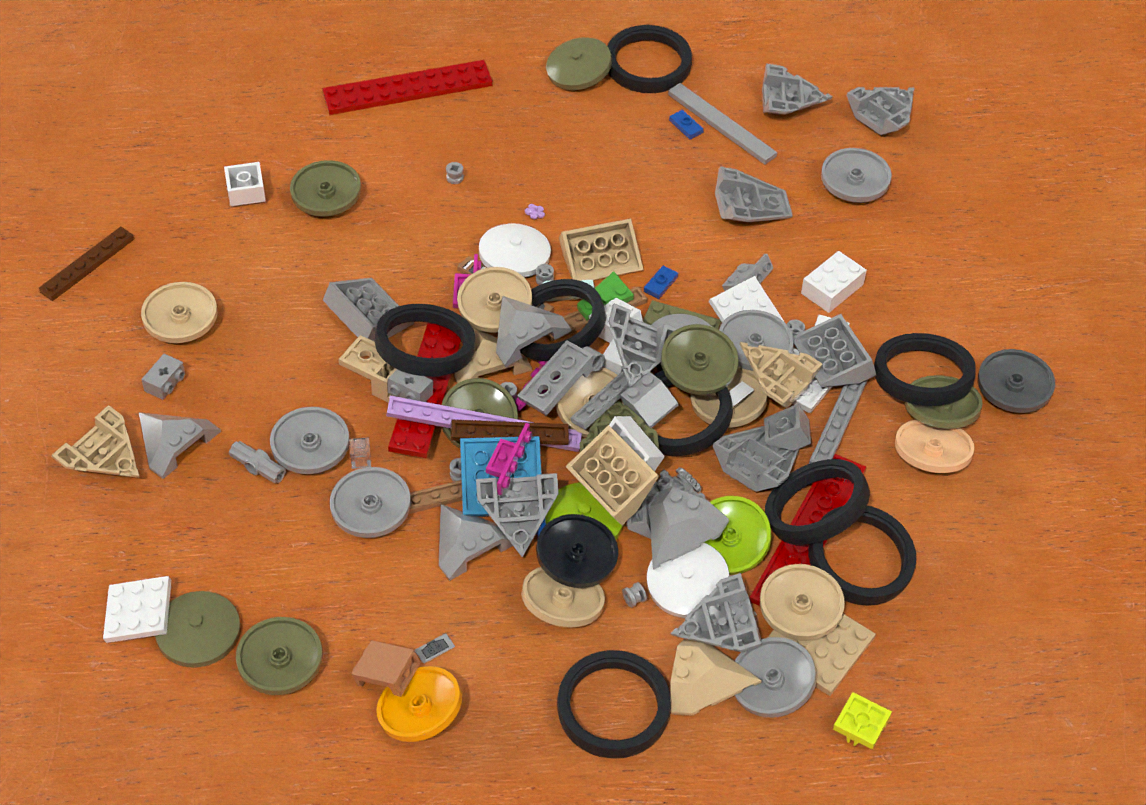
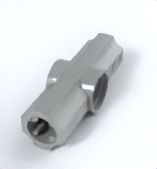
[229,441,286,484]

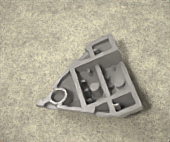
[762,63,833,115]
[847,87,914,135]
[496,296,571,367]
[608,303,677,387]
[139,412,221,479]
[627,469,706,539]
[476,473,558,557]
[650,487,729,570]
[439,504,513,581]
[671,573,762,652]

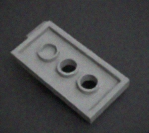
[517,340,605,415]

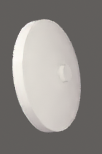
[479,224,551,277]
[647,543,729,618]

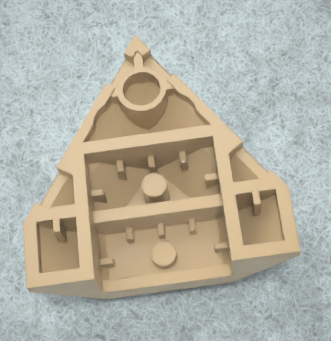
[454,327,532,384]
[739,342,822,408]
[52,405,139,478]
[671,639,762,716]

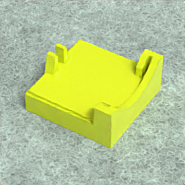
[833,692,892,749]

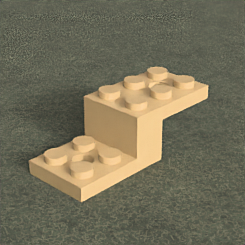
[339,335,397,403]

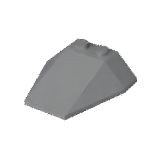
[715,166,793,222]
[713,426,799,492]

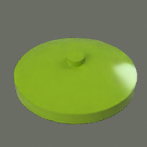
[545,482,624,539]
[703,496,772,575]

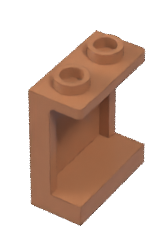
[351,640,421,697]

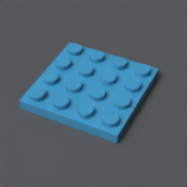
[460,436,541,516]

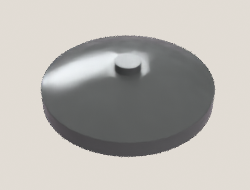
[978,349,1055,413]

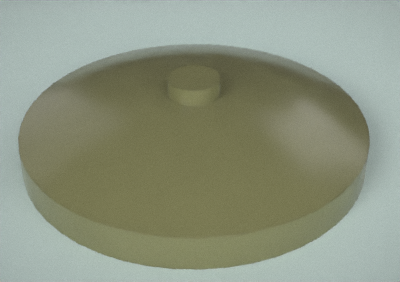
[546,37,612,90]
[290,160,361,216]
[661,324,738,395]
[904,375,983,429]
[442,378,518,448]
[155,591,241,668]
[236,617,323,695]

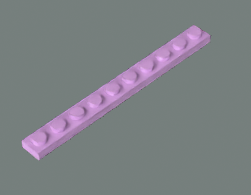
[386,396,582,452]

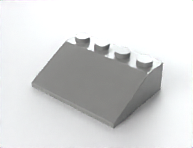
[323,278,414,342]
[793,314,876,387]

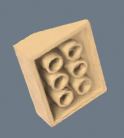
[559,219,644,281]
[566,425,659,525]

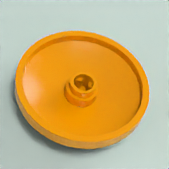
[377,666,462,742]

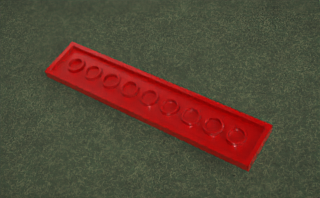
[322,60,493,115]
[388,315,462,459]
[750,454,867,606]

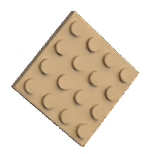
[768,614,876,696]

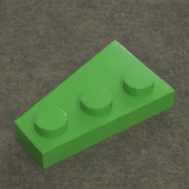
[577,271,634,320]

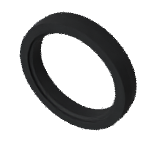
[607,25,692,93]
[520,279,606,361]
[375,304,475,377]
[874,333,976,406]
[654,370,733,456]
[765,459,870,545]
[808,505,916,606]
[557,650,671,759]

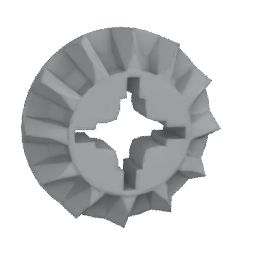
[676,467,701,493]

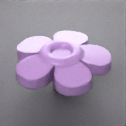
[525,204,545,219]

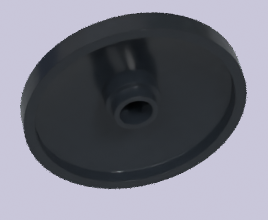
[536,514,618,588]

